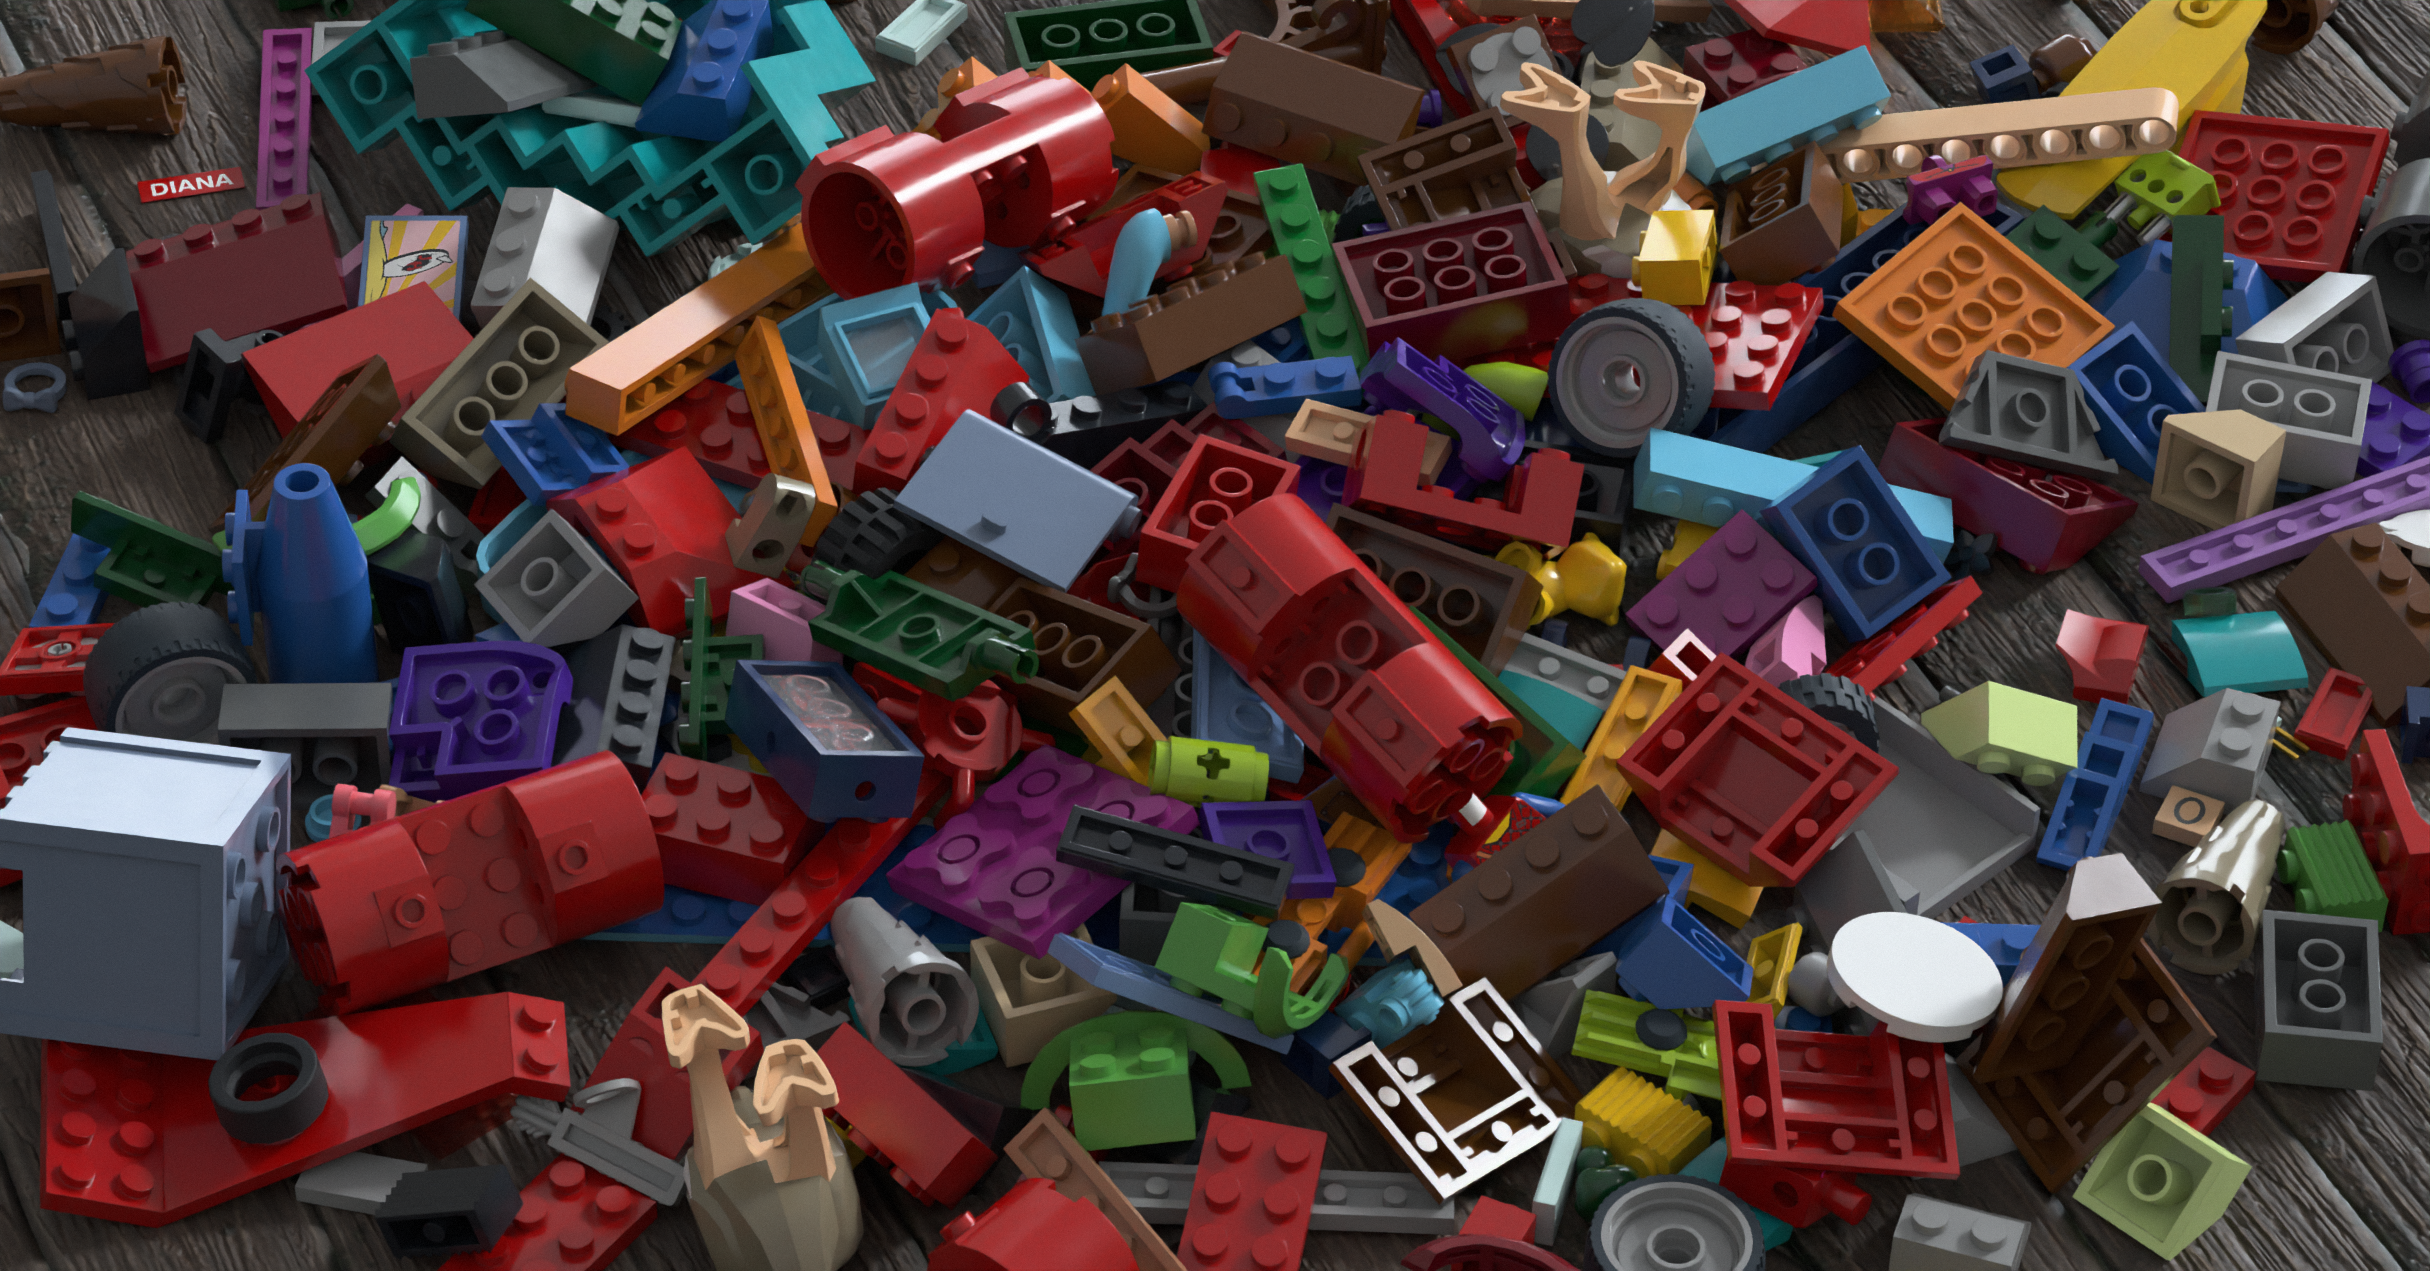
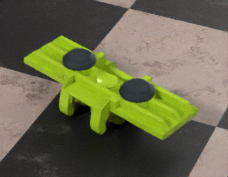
[1571,989,1776,1129]

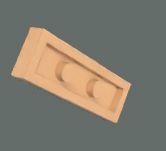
[1284,399,1453,486]

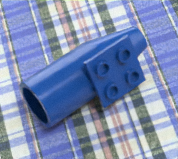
[222,463,380,684]

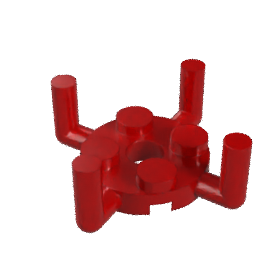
[863,680,1056,832]

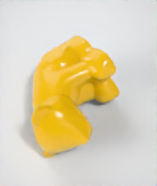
[1485,532,1627,631]

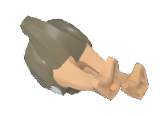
[1500,60,1723,278]
[662,984,864,1271]

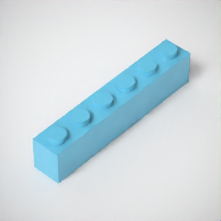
[1634,427,1954,564]

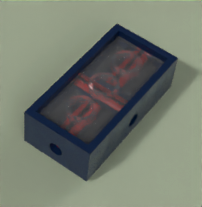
[724,660,925,823]

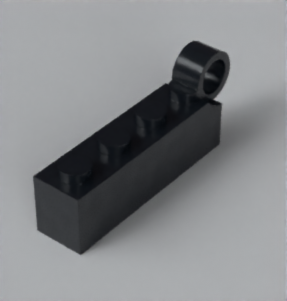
[990,381,1208,470]

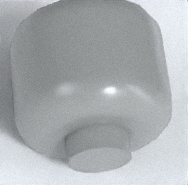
[1787,952,1846,1017]

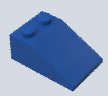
[2067,321,2206,485]

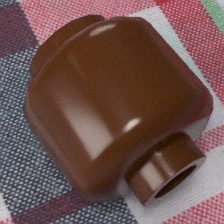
[2028,34,2097,95]

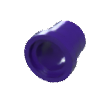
[2388,340,2430,404]

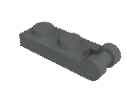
[365,456,486,595]

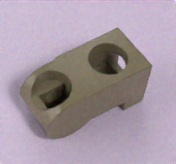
[725,473,815,579]

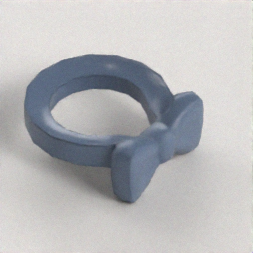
[2,362,67,413]

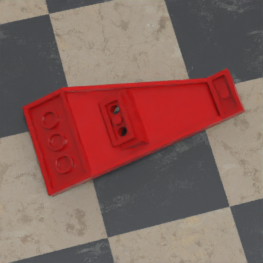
[40,992,571,1228]

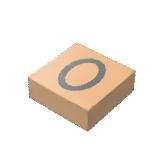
[2152,785,2225,847]

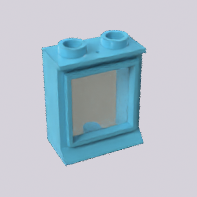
[817,282,930,430]

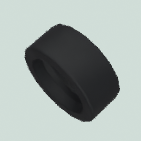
[208,1033,329,1144]

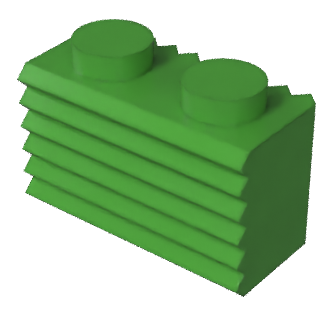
[2277,819,2388,932]

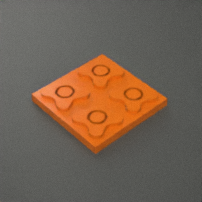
[1832,202,2116,411]

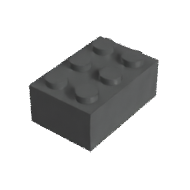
[217,683,395,810]
[2254,910,2383,1091]

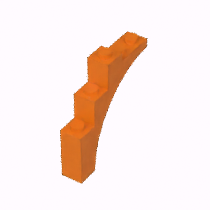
[911,56,1211,176]

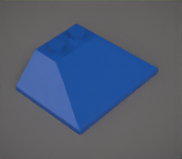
[2087,239,2288,364]

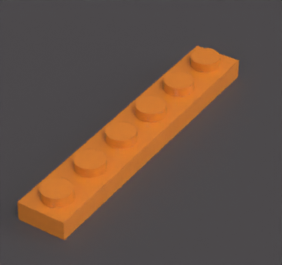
[734,315,838,547]

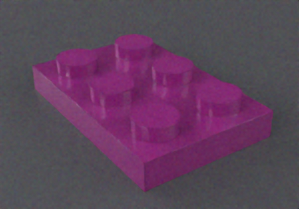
[1625,509,1818,660]

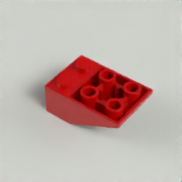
[571,966,764,1163]

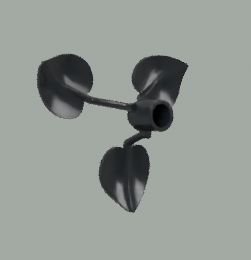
[1435,0,1655,182]

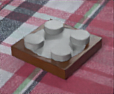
[1445,14,1564,130]

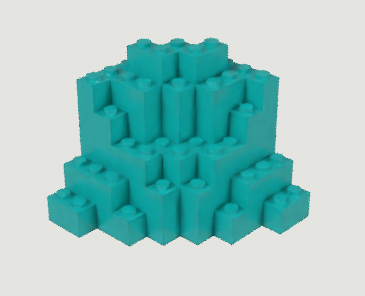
[304,0,876,257]

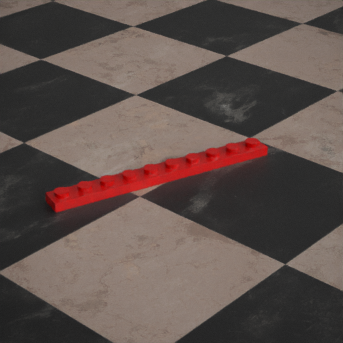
[691,689,1018,1018]

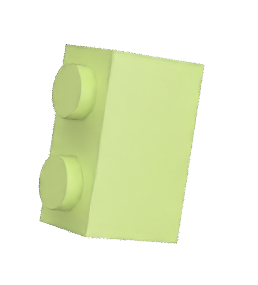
[1921,681,2078,786]
[2072,1103,2252,1261]

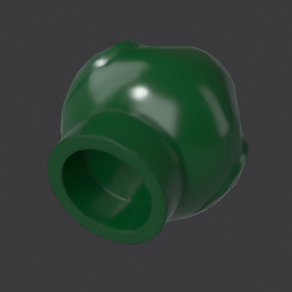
[1574,1145,1640,1222]

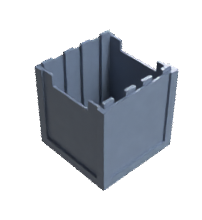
[0,727,291,1061]

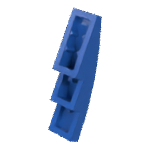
[2036,698,2154,871]

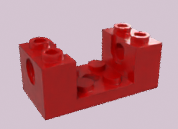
[1340,410,1585,561]

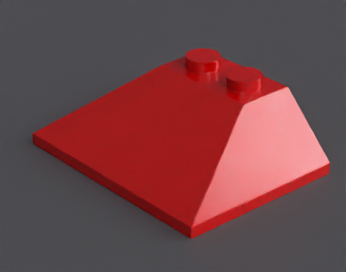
[1723,0,1871,56]
[1017,171,1228,298]
[546,445,795,641]
[1616,652,1899,887]
[1712,1000,1960,1180]

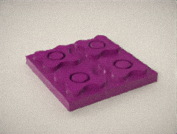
[886,744,1200,960]

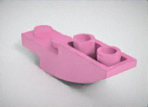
[1745,595,1827,688]

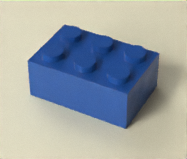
[1759,445,1952,643]

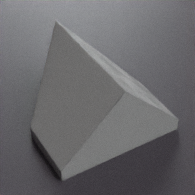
[1513,951,1617,1060]

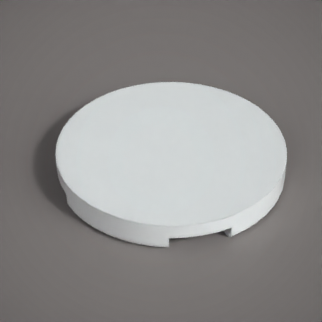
[1827,912,2003,1043]

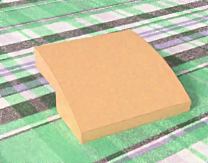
[1361,899,1463,999]

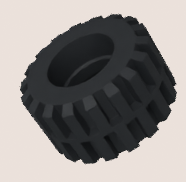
[811,487,947,605]

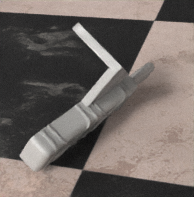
[510,1078,687,1207]

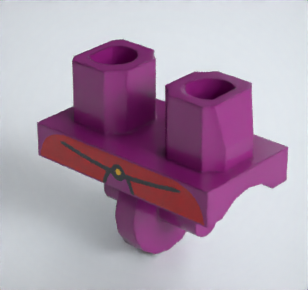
[1902,155,1998,226]

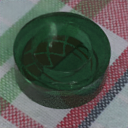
[2183,587,2237,616]

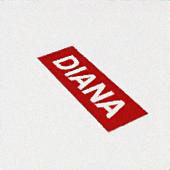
[137,167,245,203]

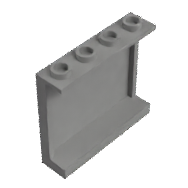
[1815,695,2041,919]

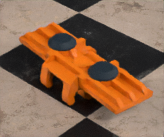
[1242,811,1413,996]

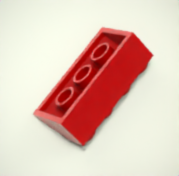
[852,308,1030,494]

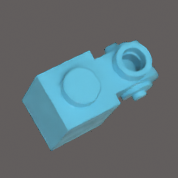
[1334,958,1445,1050]

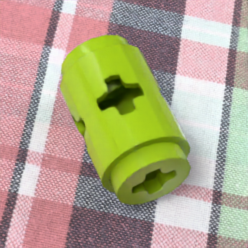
[1147,736,1269,808]

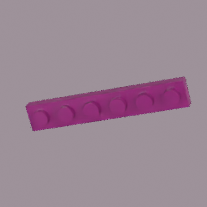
[256,28,313,210]

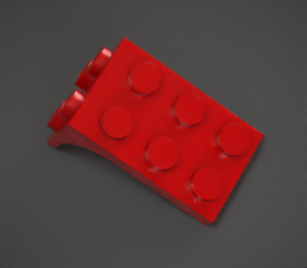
[2342,729,2430,935]

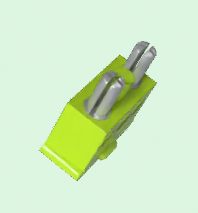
[2102,150,2221,246]

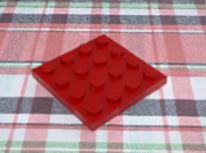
[2159,110,2390,283]

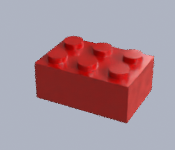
[1136,434,1301,593]
[641,752,825,906]
[817,1021,998,1211]

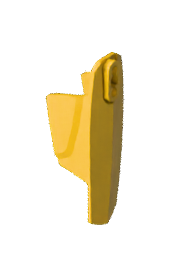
[1996,0,2267,220]

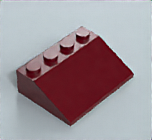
[126,192,348,373]
[1332,201,1572,362]
[1878,417,2139,575]

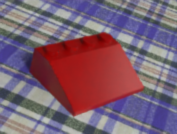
[240,281,474,470]

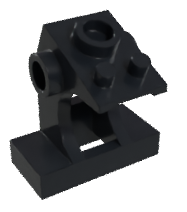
[174,328,287,444]

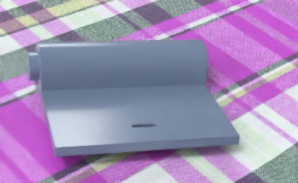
[893,409,1143,593]

